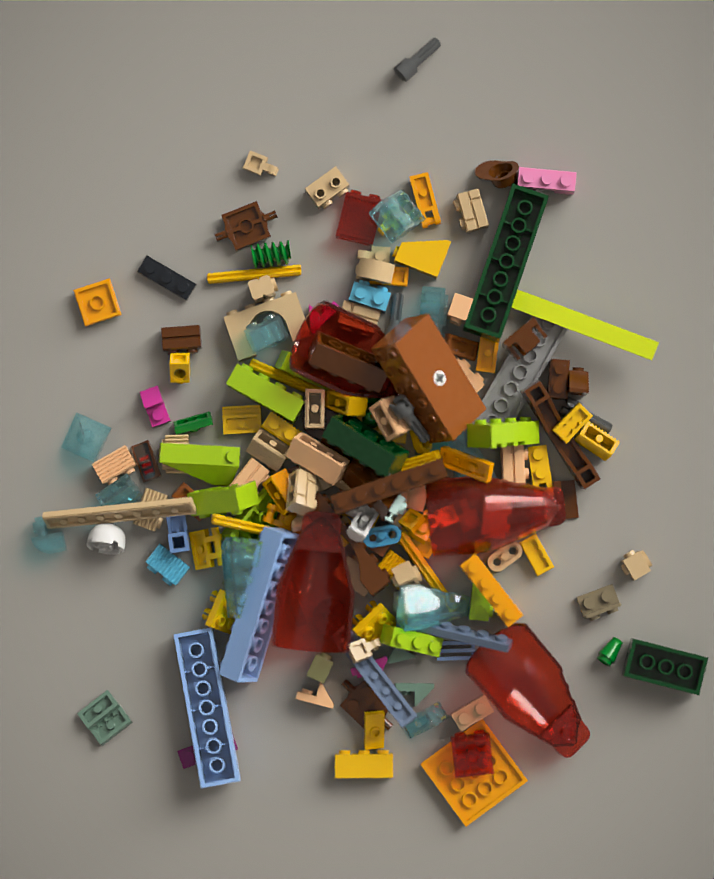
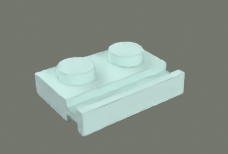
[385,494,408,524]

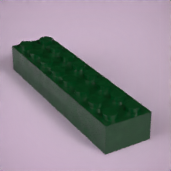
[463,184,549,343]

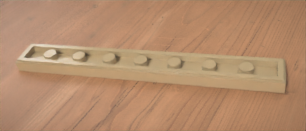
[42,497,196,529]

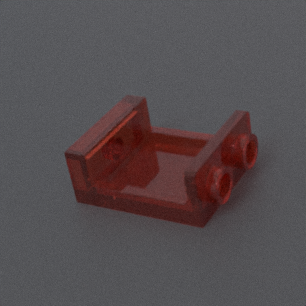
[336,190,383,246]

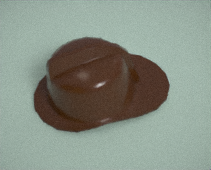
[475,160,519,188]

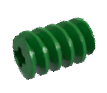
[251,240,291,268]

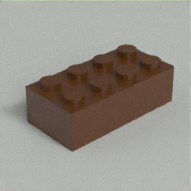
[308,330,387,393]

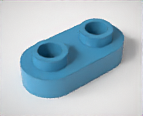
[363,525,402,548]

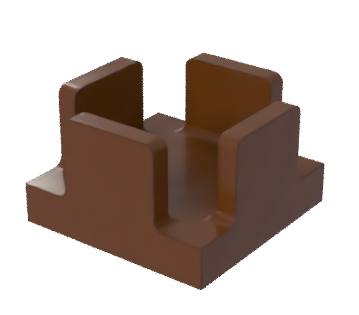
[502,317,547,362]

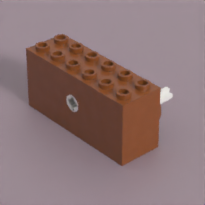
[371,314,486,443]

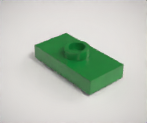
[173,411,213,435]

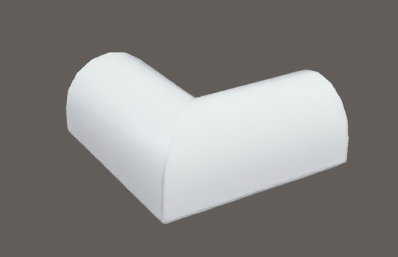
[345,505,379,542]

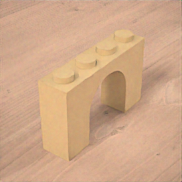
[223,291,311,362]

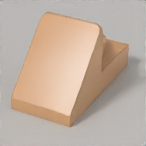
[296,682,334,709]

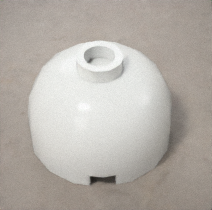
[87,523,126,555]

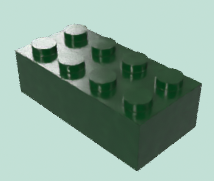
[322,414,410,477]
[622,638,708,695]

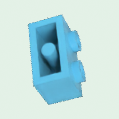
[349,280,391,313]

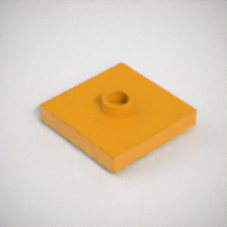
[73,278,122,327]

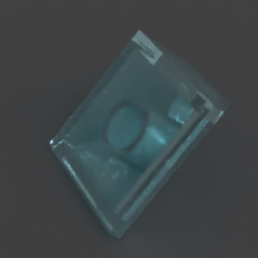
[61,413,112,462]

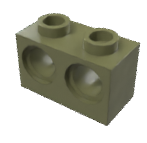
[306,652,334,684]

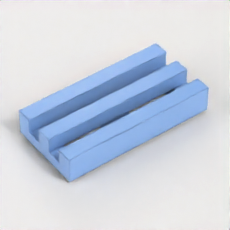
[437,641,476,661]

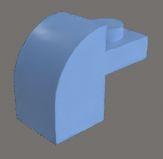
[166,515,190,553]

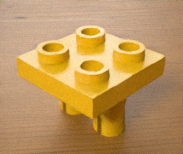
[202,589,242,635]
[351,601,397,643]

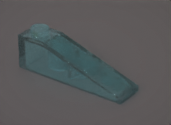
[221,537,263,618]
[396,584,471,631]

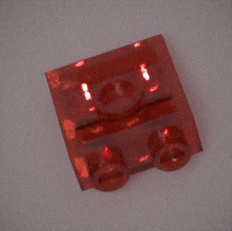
[450,730,494,778]

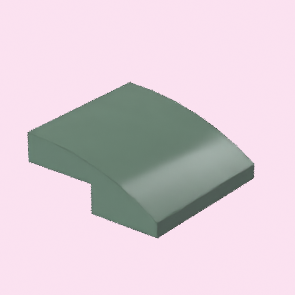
[77,690,133,746]

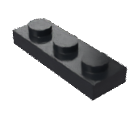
[137,255,197,301]

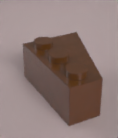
[342,457,402,522]

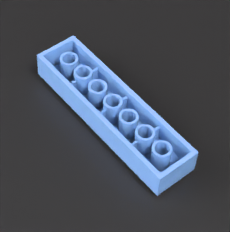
[219,527,302,682]
[174,627,241,788]

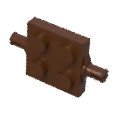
[215,201,278,251]
[340,679,393,730]

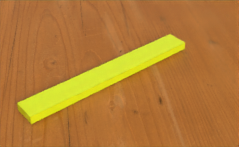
[511,289,659,361]

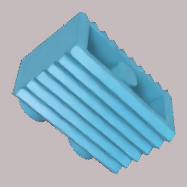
[145,544,191,586]

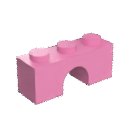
[517,167,577,195]

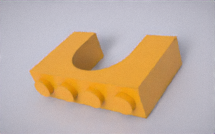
[459,554,523,627]

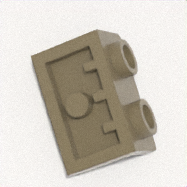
[576,584,622,621]

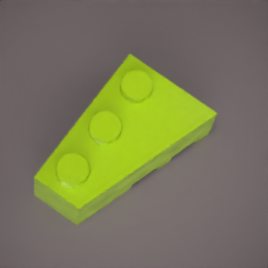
[187,481,260,519]

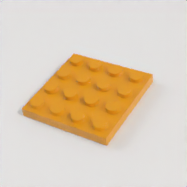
[420,719,528,827]

